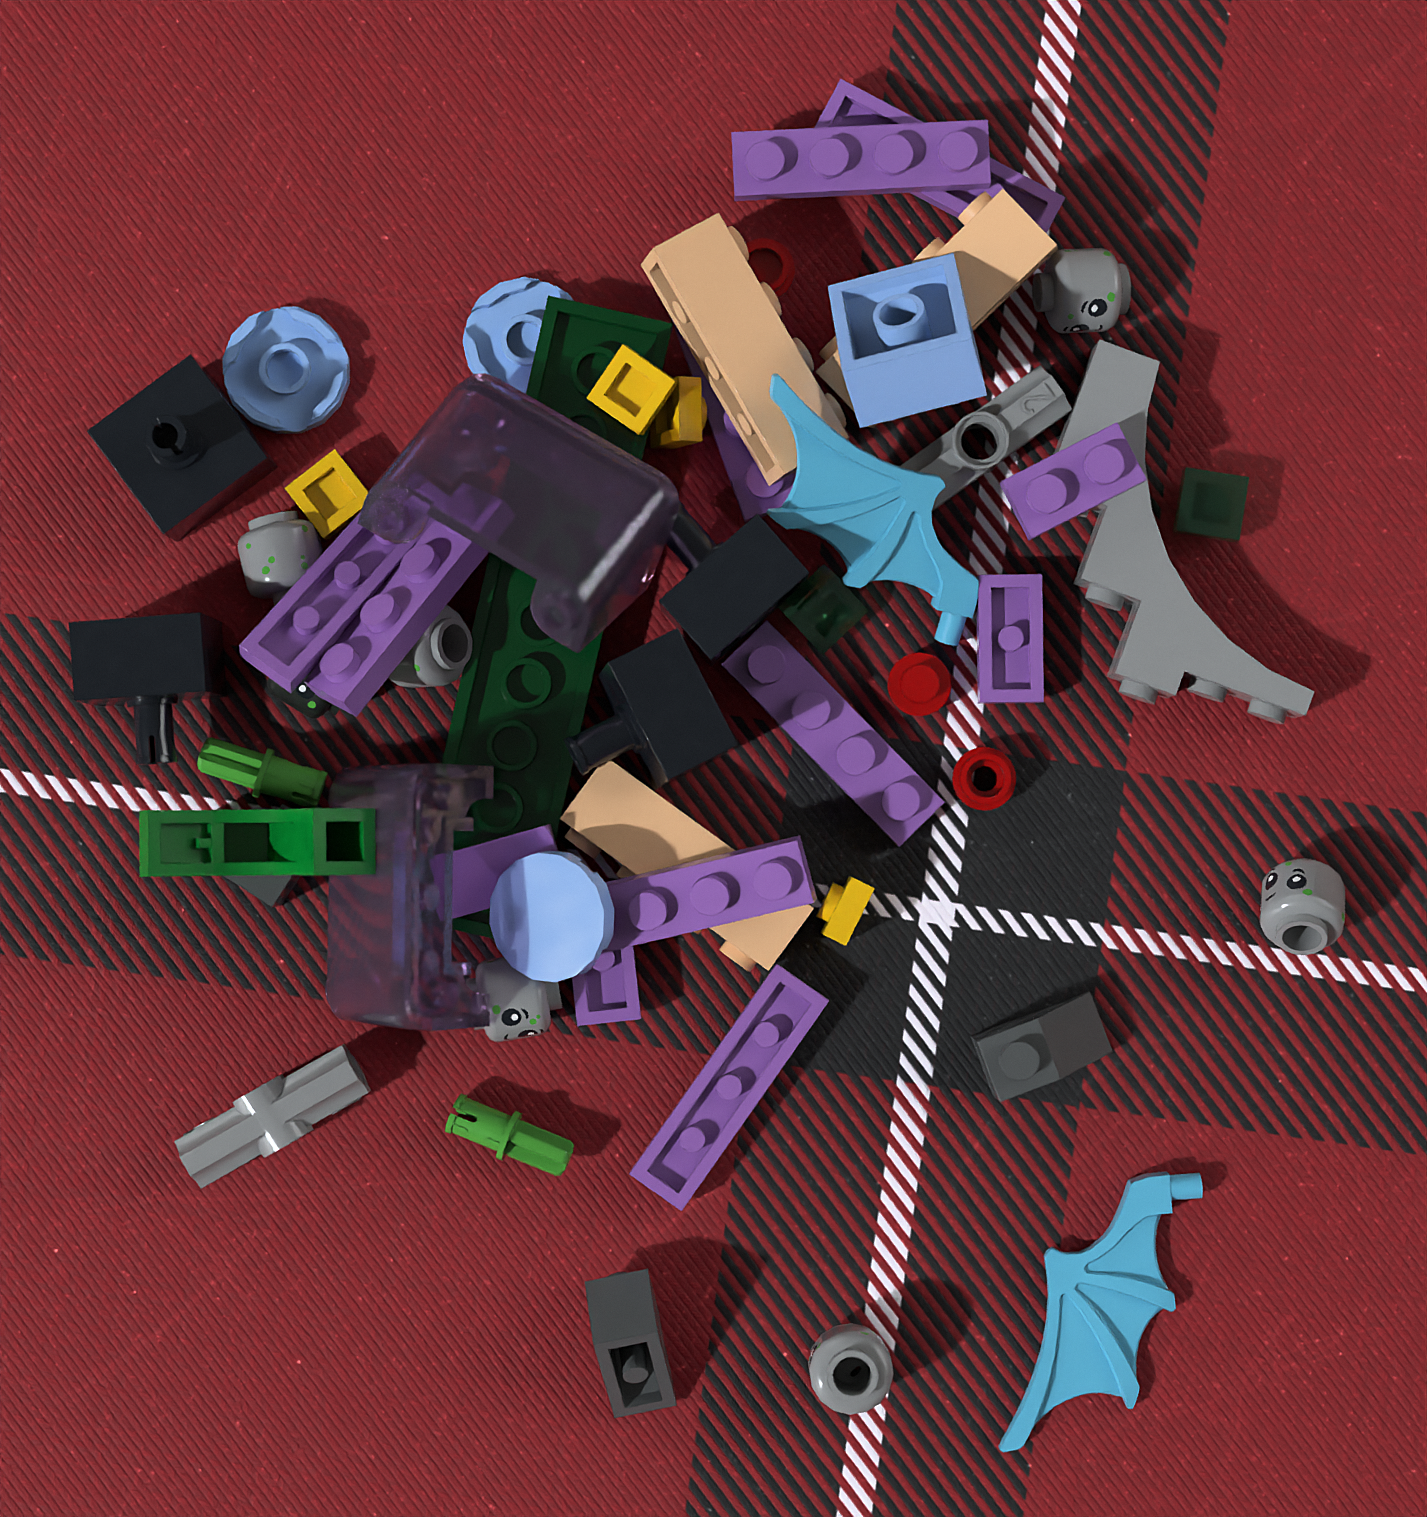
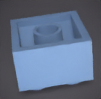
[828,253,987,428]

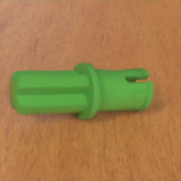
[197,737,328,808]
[445,1093,574,1176]

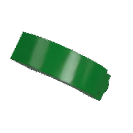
[139,808,376,877]

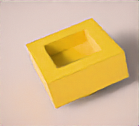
[587,344,679,435]
[650,376,707,449]
[285,449,373,541]
[816,876,875,946]

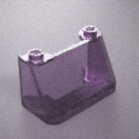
[357,373,680,653]
[325,763,494,1031]

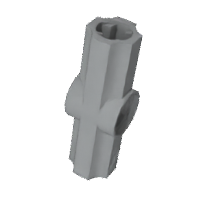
[899,365,1072,511]
[174,1044,371,1189]

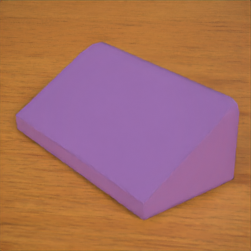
[423,824,558,921]

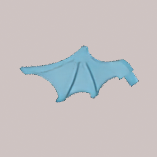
[766,373,979,646]
[998,1171,1203,1453]

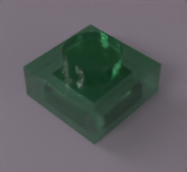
[1173,467,1249,542]
[778,564,868,655]

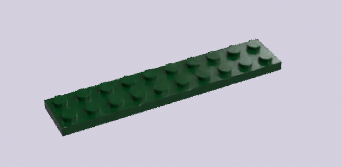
[406,295,673,939]

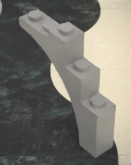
[1054,340,1315,725]

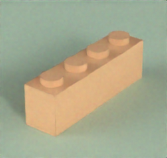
[816,189,1058,428]
[641,212,849,486]
[560,760,814,972]

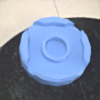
[462,277,574,405]
[222,306,350,434]
[489,851,614,982]

